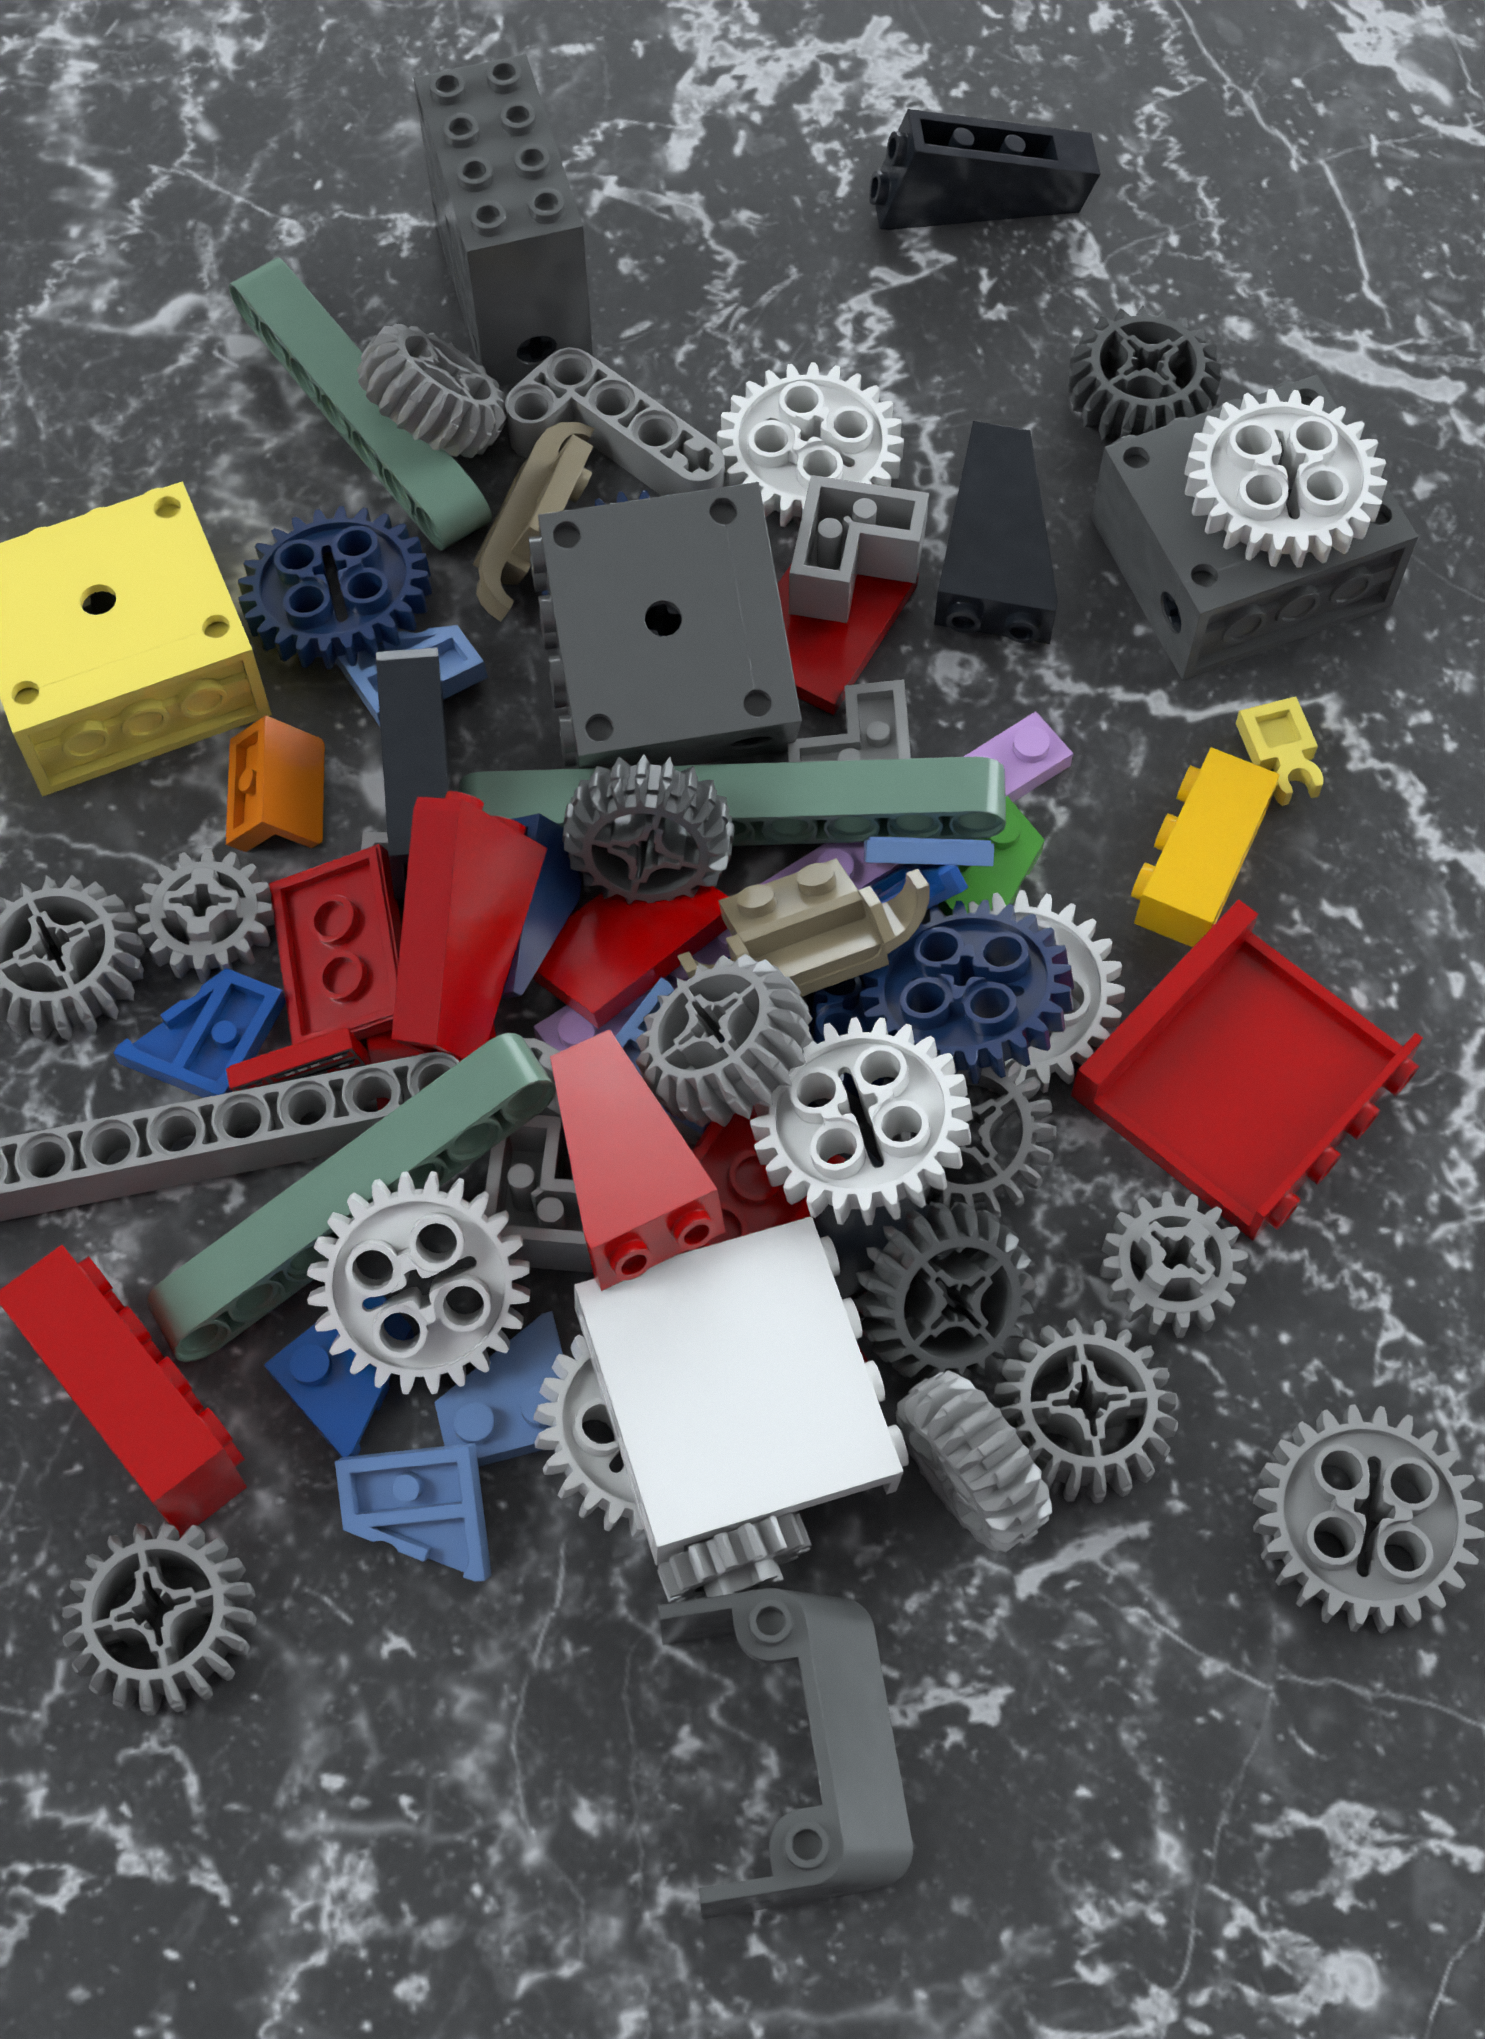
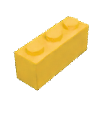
[1131,747,1280,948]

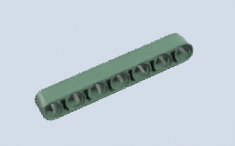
[228,257,492,551]
[147,1033,556,1362]

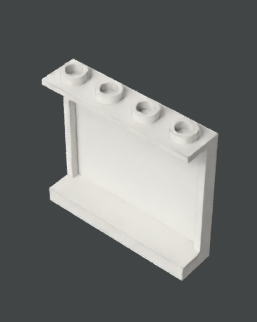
[574,1216,909,1565]

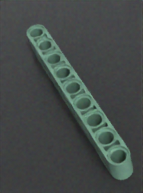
[459,756,1006,846]

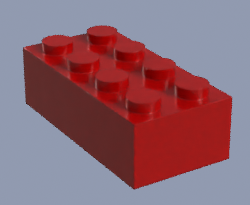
[0,1245,247,1538]

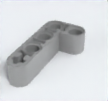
[505,347,725,496]

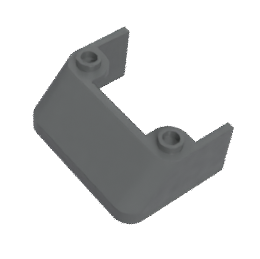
[658,1588,913,1919]

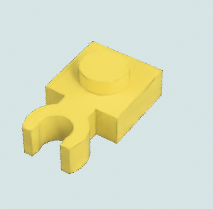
[1236,696,1323,806]

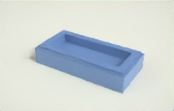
[864,836,994,866]

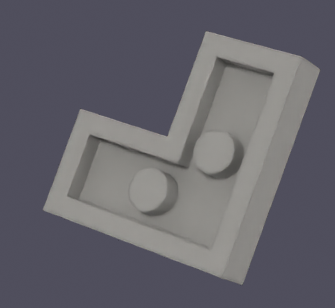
[787,679,911,762]

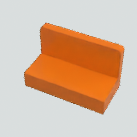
[226,715,325,852]

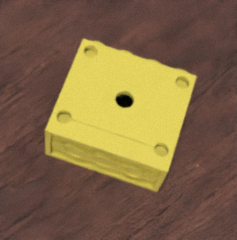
[0,481,272,797]

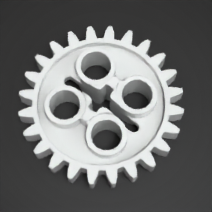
[717,362,904,527]
[1184,389,1387,568]
[968,890,1125,1093]
[750,1017,973,1225]
[307,1171,530,1394]
[533,1335,644,1538]

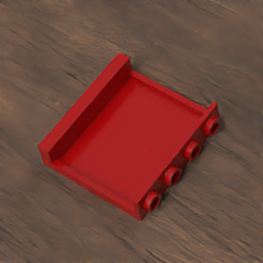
[1071,899,1423,1241]

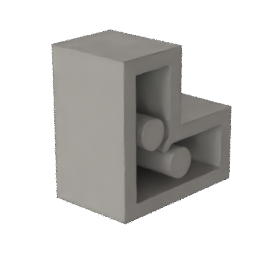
[789,475,929,623]
[483,1115,593,1273]

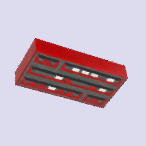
[226,1027,371,1092]

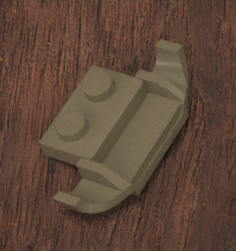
[473,422,595,622]
[677,858,930,997]

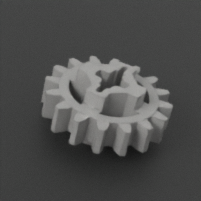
[135,848,275,982]
[1100,1191,1248,1338]
[657,1512,812,1603]

